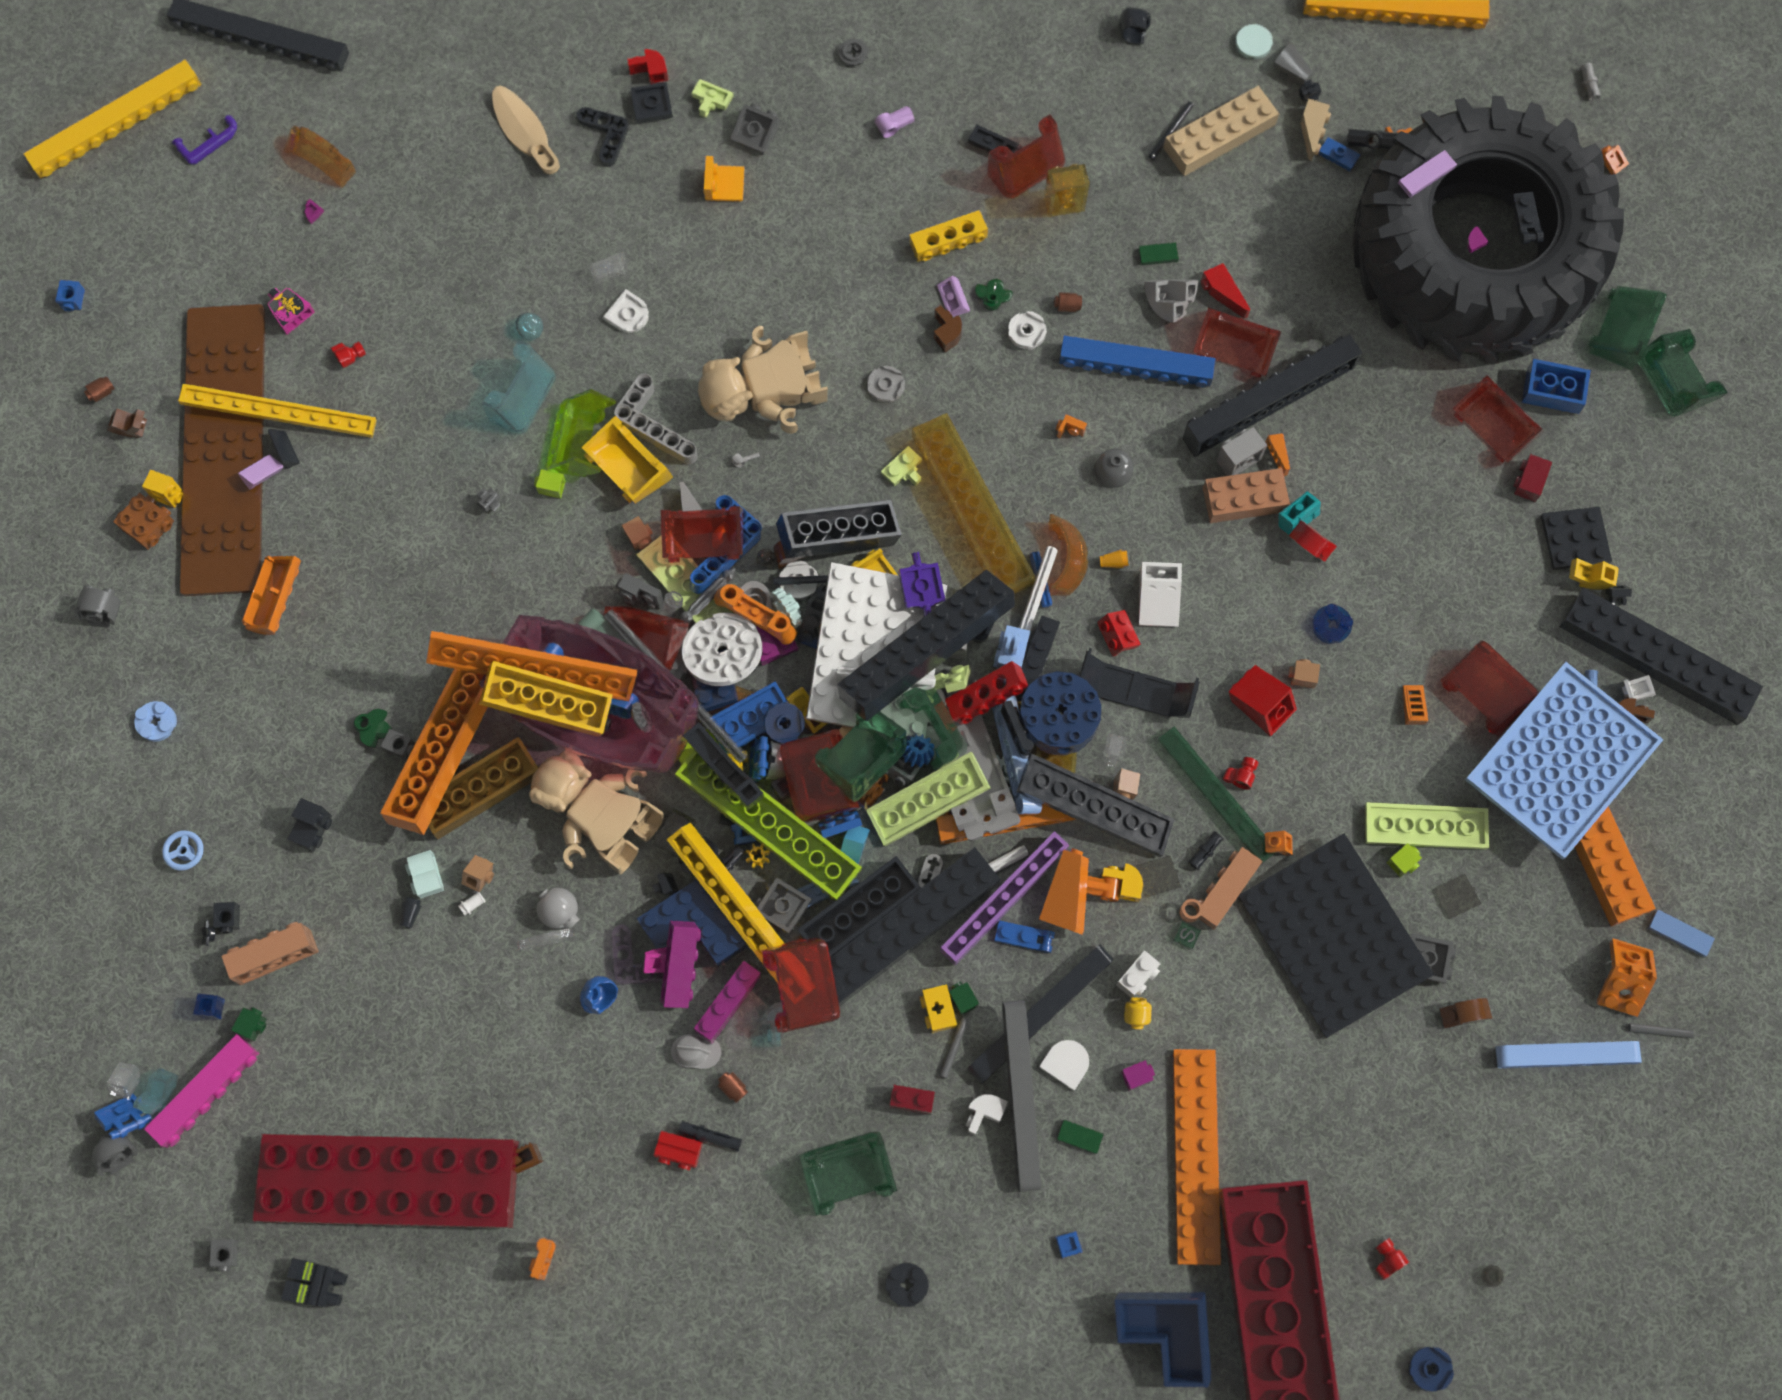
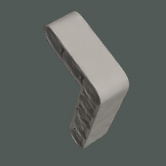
[614,374,698,464]

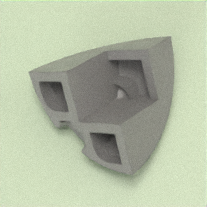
[1144,279,1198,322]

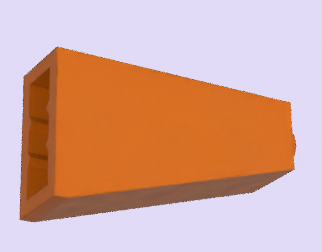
[1039,848,1089,935]

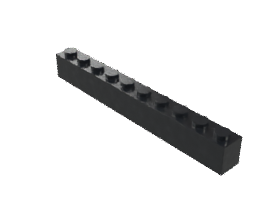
[167,0,350,72]

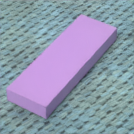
[1398,150,1457,198]

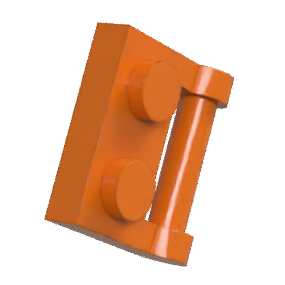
[529,1238,556,1280]

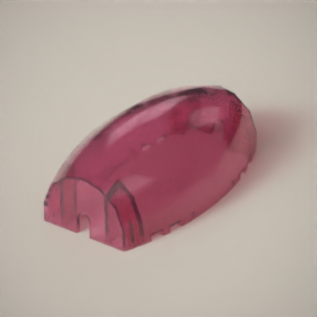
[479,615,699,773]

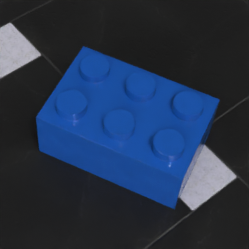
[1522,359,1591,414]

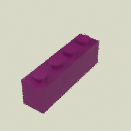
[660,921,701,1008]
[694,961,761,1044]

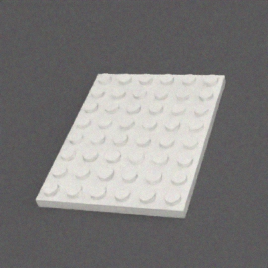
[806,562,947,738]

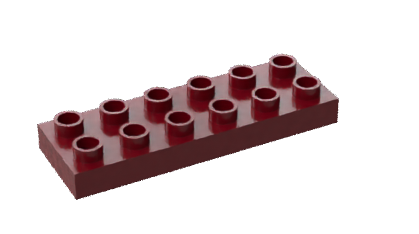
[253,1134,519,1229]
[1219,1180,1339,1400]

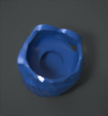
[580,976,618,1015]

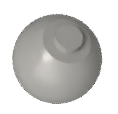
[536,888,580,930]

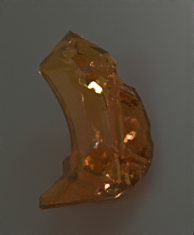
[284,125,356,188]
[1048,514,1088,596]

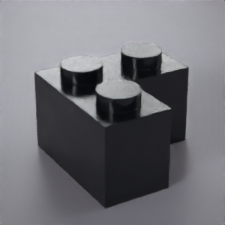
[288,798,332,852]

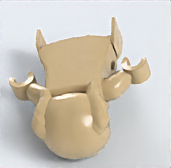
[698,326,828,434]
[529,750,664,874]

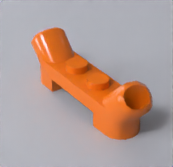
[714,584,797,645]

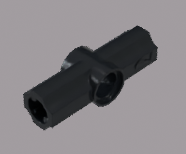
[1346,129,1398,149]

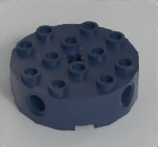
[1019,671,1102,756]

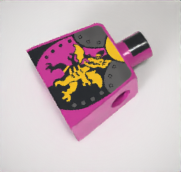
[267,288,315,335]

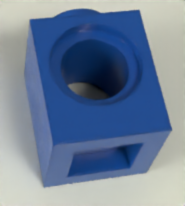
[56,280,85,312]

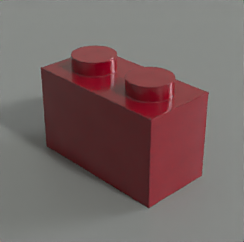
[1513,454,1553,502]
[890,1084,935,1115]

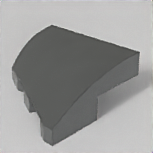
[1273,42,1313,86]

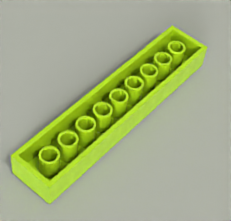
[675,750,862,901]

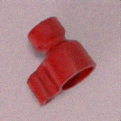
[331,341,366,369]
[1222,757,1259,790]
[1376,1238,1409,1280]

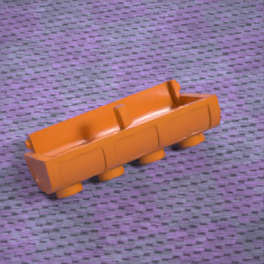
[242,556,301,635]

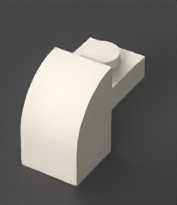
[966,1095,1008,1135]

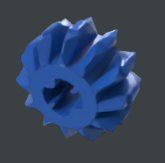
[900,733,935,768]

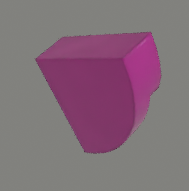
[305,198,324,225]
[1467,226,1488,253]

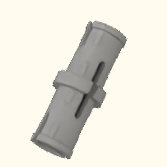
[1580,63,1601,101]

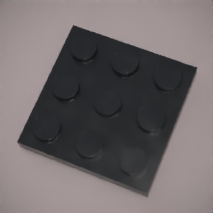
[1541,506,1612,570]

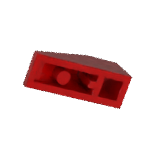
[1201,263,1251,319]

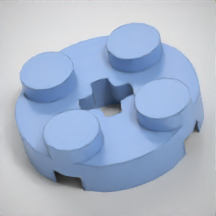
[134,701,177,742]

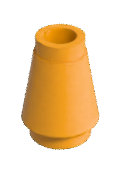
[1100,549,1129,569]

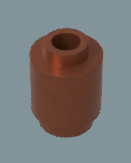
[1054,292,1082,312]
[84,376,115,402]
[718,1072,748,1103]

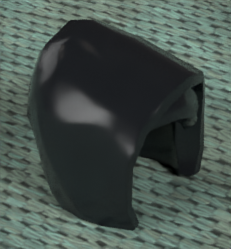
[1119,7,1151,44]

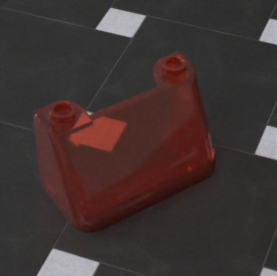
[987,114,1065,199]
[1193,308,1282,378]
[1452,375,1544,463]
[660,506,743,563]
[597,606,689,671]
[1440,640,1539,736]
[780,729,859,822]
[762,938,840,1033]

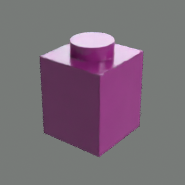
[1121,1060,1155,1091]

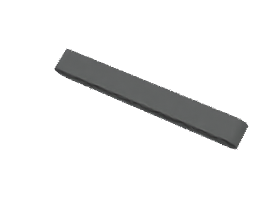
[1002,1000,1041,1192]

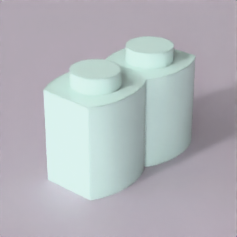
[405,850,444,898]

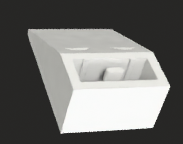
[1139,562,1182,627]

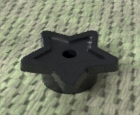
[202,920,215,946]

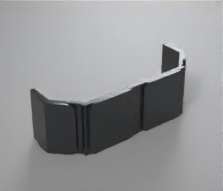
[1079,648,1200,718]

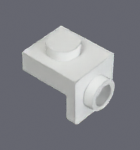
[1622,675,1656,701]

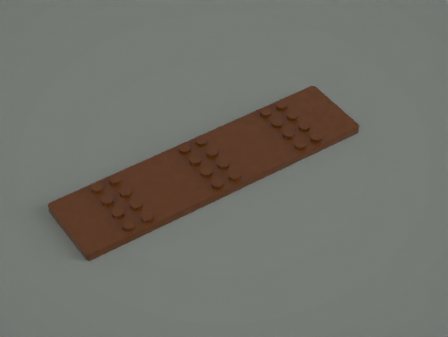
[180,304,265,597]

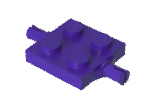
[898,552,946,616]

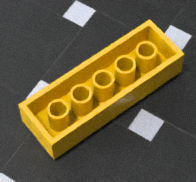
[479,661,612,737]

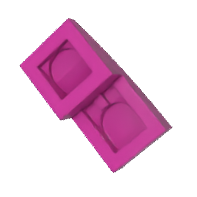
[643,947,667,973]

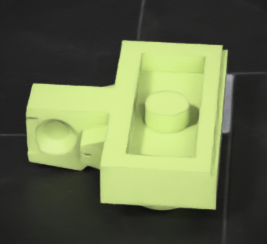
[692,79,733,118]
[881,446,922,487]
[934,665,971,693]

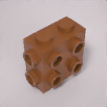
[113,492,174,550]

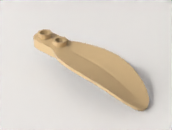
[492,86,560,174]

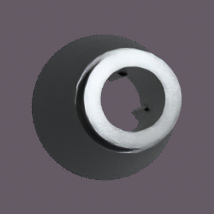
[400,897,422,928]

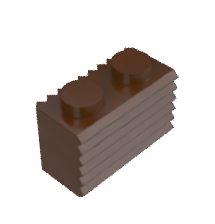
[515,1142,543,1174]

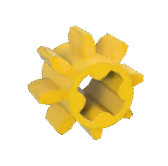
[746,844,770,869]

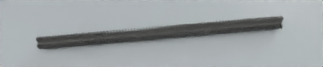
[603,610,748,764]

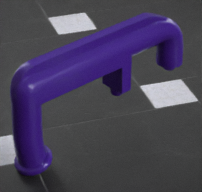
[172,115,237,165]

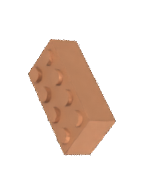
[1203,468,1290,523]
[222,922,319,985]

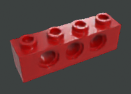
[945,661,1029,725]

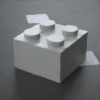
[1216,427,1267,476]

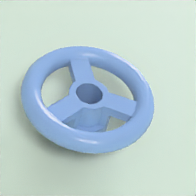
[162,830,203,870]

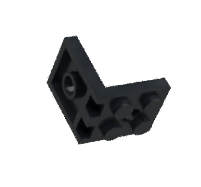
[797,583,827,649]

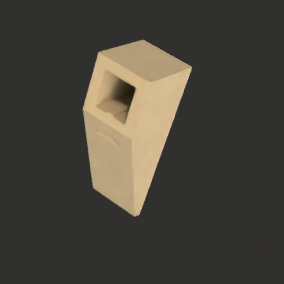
[1301,99,1331,161]

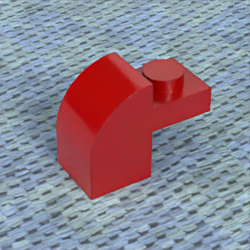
[627,49,669,84]
[1289,520,1337,562]

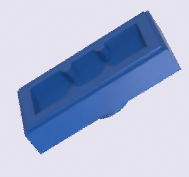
[1318,137,1360,171]

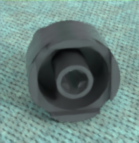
[74,585,121,628]

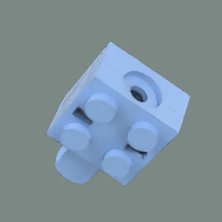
[993,625,1030,670]

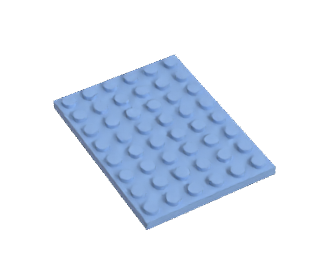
[1465,662,1663,860]

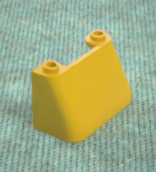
[581,415,673,504]

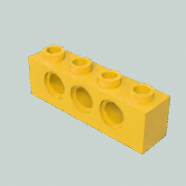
[909,210,988,262]

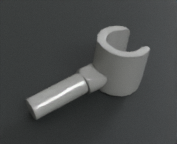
[732,452,760,468]

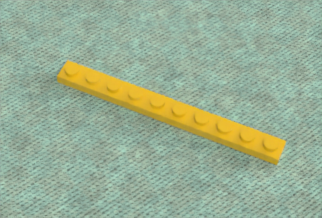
[178,384,377,438]

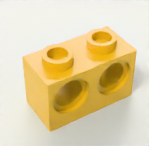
[142,469,183,508]

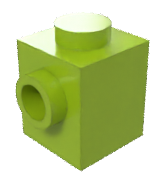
[534,469,566,499]
[1386,843,1422,878]

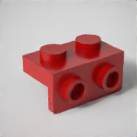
[1097,610,1141,656]

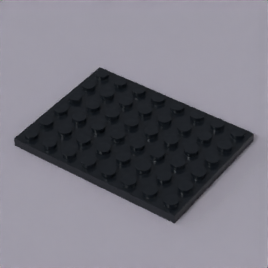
[1239,833,1434,1038]

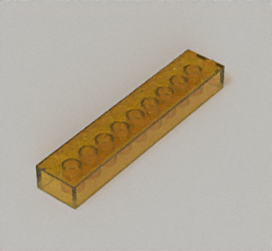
[912,413,1036,594]

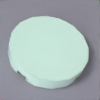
[1236,24,1273,59]

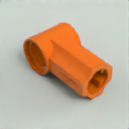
[1086,876,1122,902]

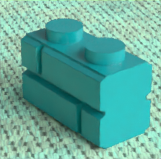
[1278,491,1321,535]

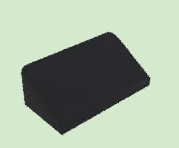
[268,429,300,469]

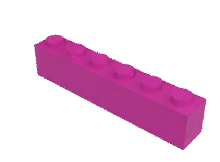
[145,1034,259,1148]

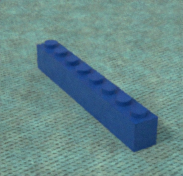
[1059,335,1215,387]

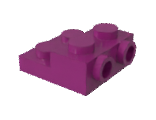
[755,626,798,666]

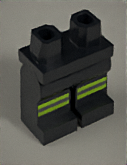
[281,1258,348,1308]

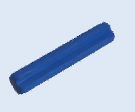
[1029,551,1052,608]

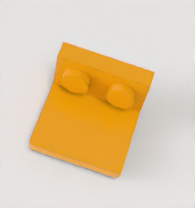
[704,156,745,202]

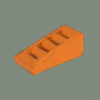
[1265,433,1290,476]
[1402,685,1428,725]

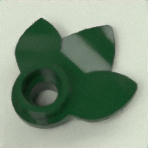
[975,278,1013,311]
[354,709,392,748]

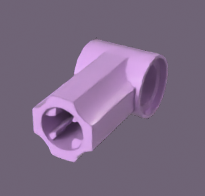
[875,106,914,138]

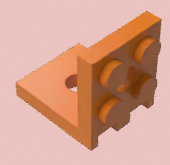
[1597,938,1657,1017]

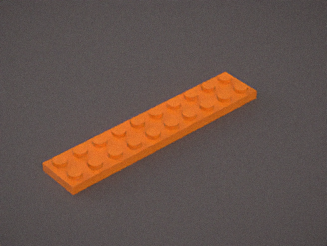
[426,631,637,701]
[1173,1049,1221,1265]

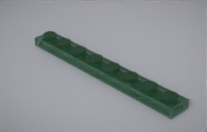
[1158,726,1277,864]

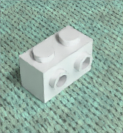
[1116,950,1160,998]

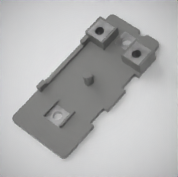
[926,715,1020,841]

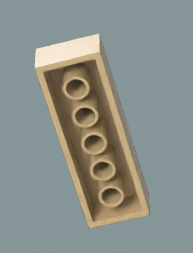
[1164,86,1279,176]

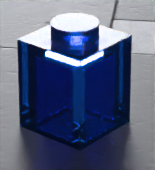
[193,993,225,1020]

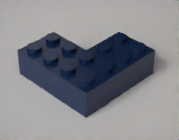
[637,879,749,967]
[1115,1292,1211,1387]

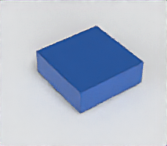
[1055,1231,1082,1258]

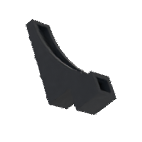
[683,723,764,810]

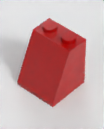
[1229,665,1297,737]

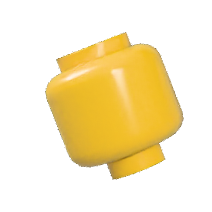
[1124,997,1152,1029]

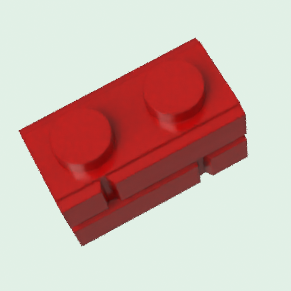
[654,1131,703,1171]

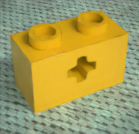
[919,984,957,1033]

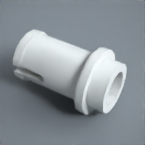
[458,892,486,915]

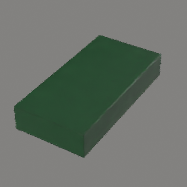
[1138,242,1179,266]
[1057,1120,1104,1154]

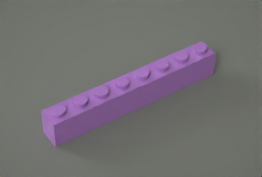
[940,831,1069,965]

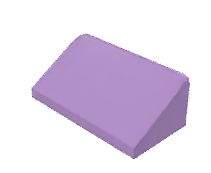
[937,276,970,317]
[238,455,284,489]

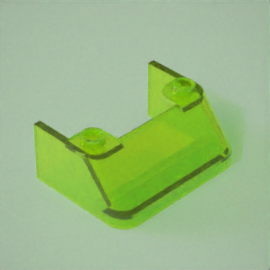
[545,389,616,477]

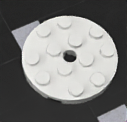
[682,613,762,686]

